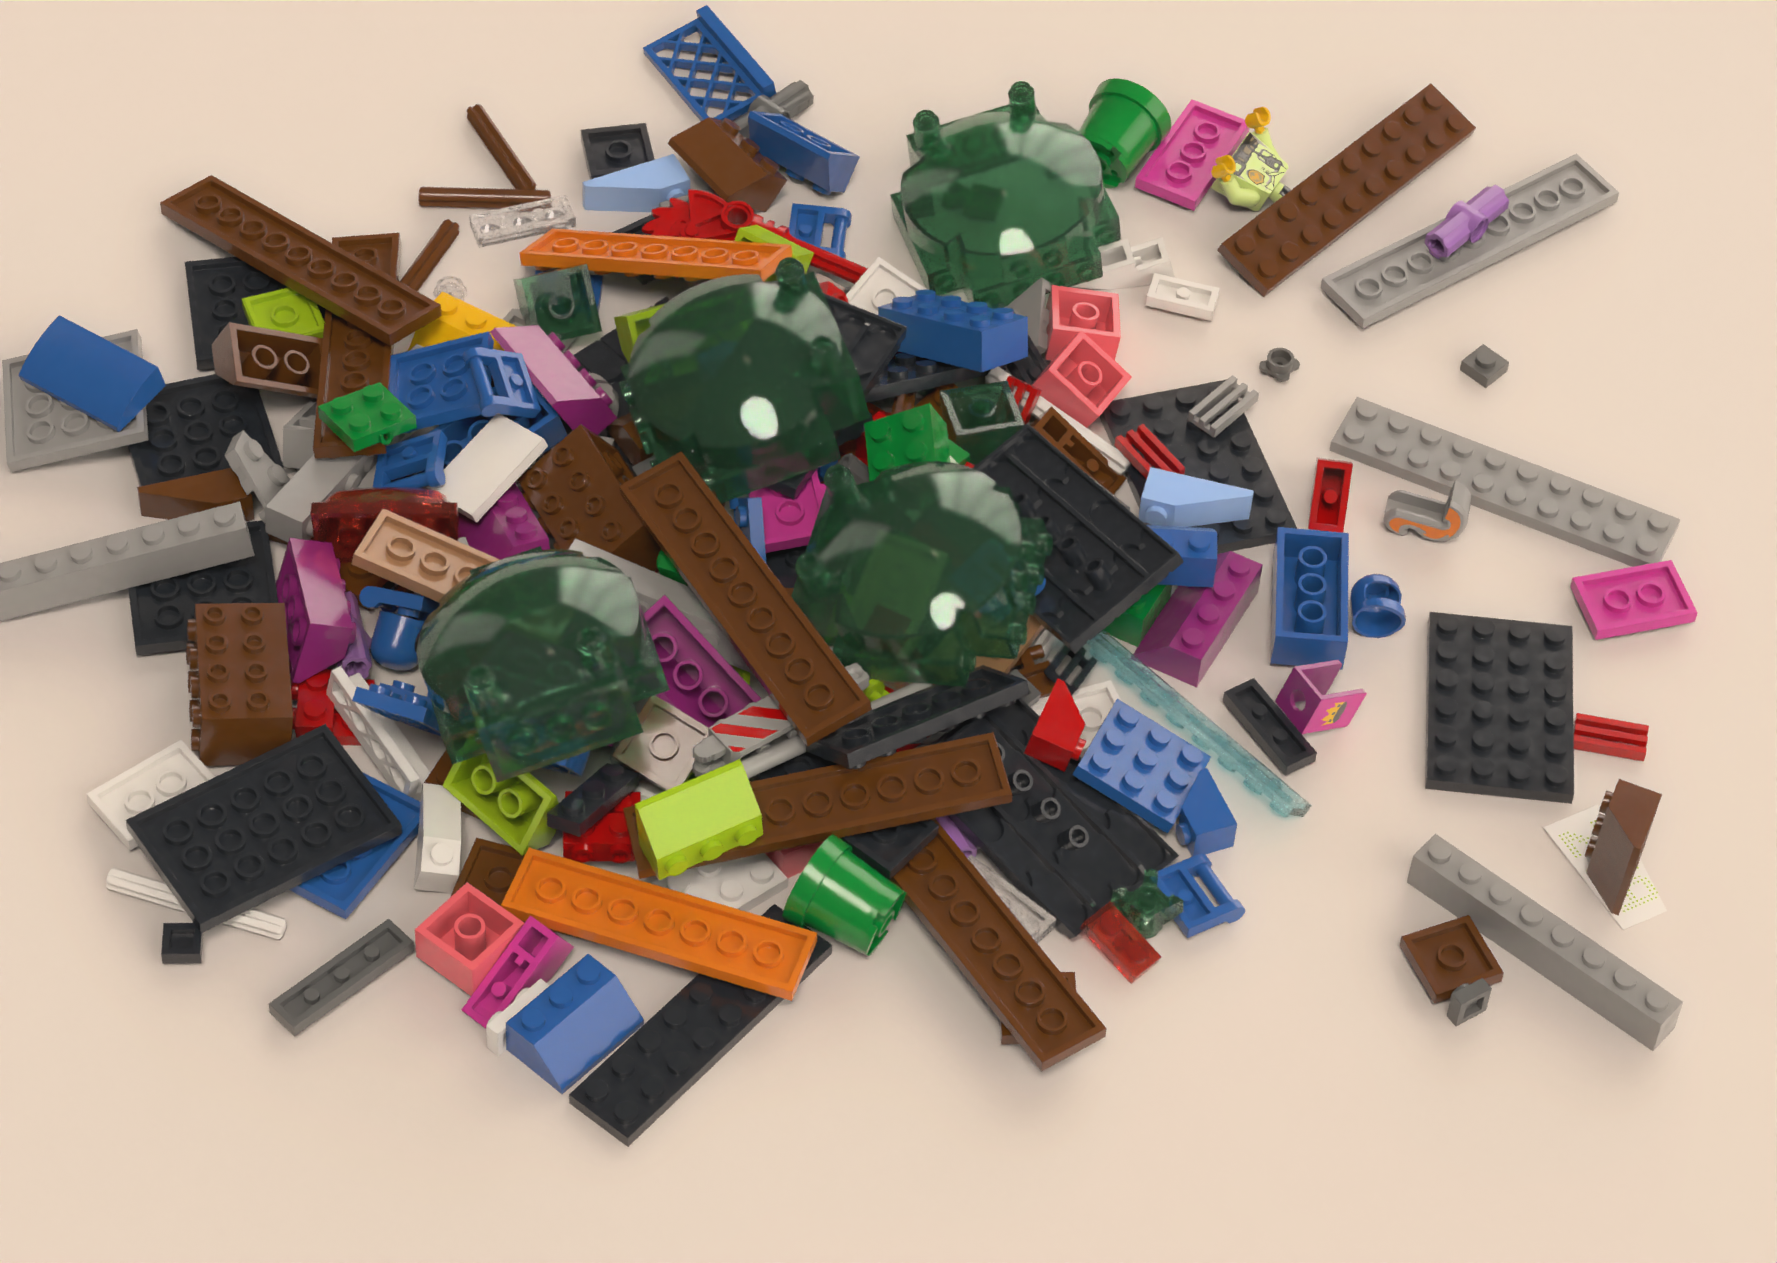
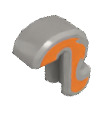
[1384,480,1471,542]

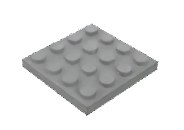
[2,329,148,472]

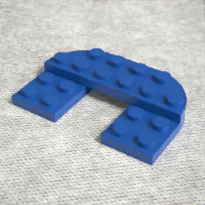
[352,680,591,777]

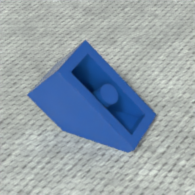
[1176,768,1237,856]

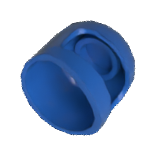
[1350,574,1406,638]
[370,611,433,671]

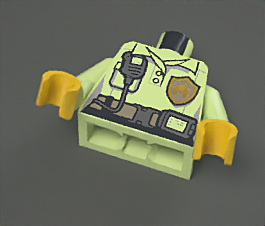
[1211,107,1291,211]

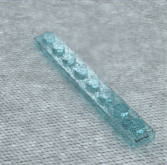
[1087,630,1312,817]

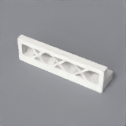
[326,666,430,800]

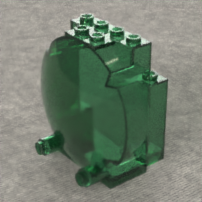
[890,81,1121,309]
[619,257,870,503]
[791,461,1053,686]
[417,546,670,782]

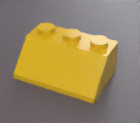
[408,291,516,351]

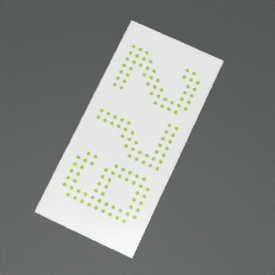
[1543,805,1667,930]

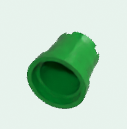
[1068,78,1171,188]
[782,834,907,956]

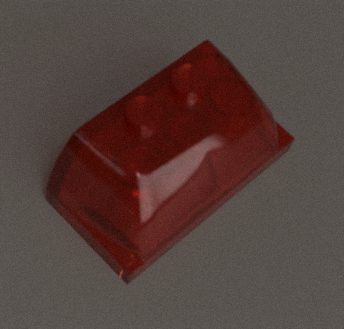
[310,487,461,562]

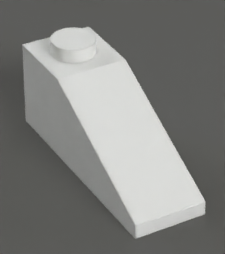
[414,783,461,894]

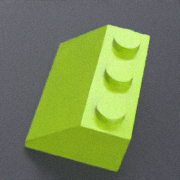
[442,727,559,855]
[634,759,763,880]

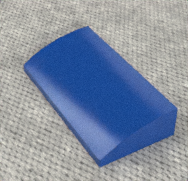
[19,315,166,432]

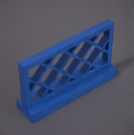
[643,5,776,121]

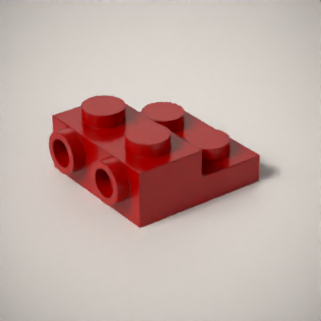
[291,669,375,746]
[563,791,641,863]

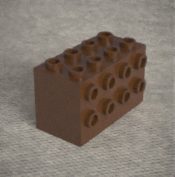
[517,424,661,571]
[186,603,293,766]

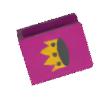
[1275,660,1367,734]

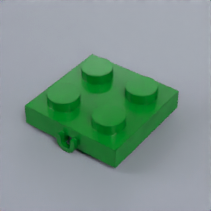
[318,382,417,452]

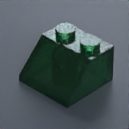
[513,264,602,341]
[939,380,1025,465]

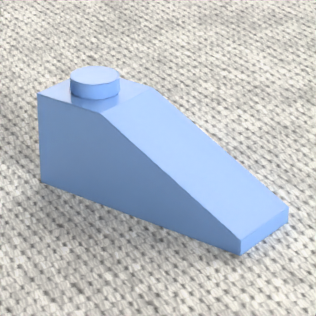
[582,154,690,212]
[1138,467,1254,527]

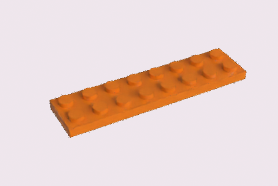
[519,228,792,286]
[501,847,817,1001]

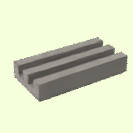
[1187,375,1259,437]

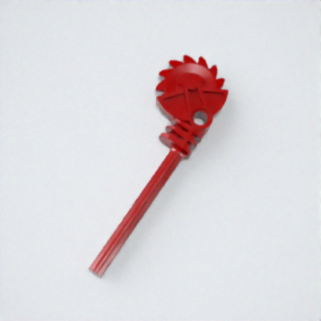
[642,189,868,284]

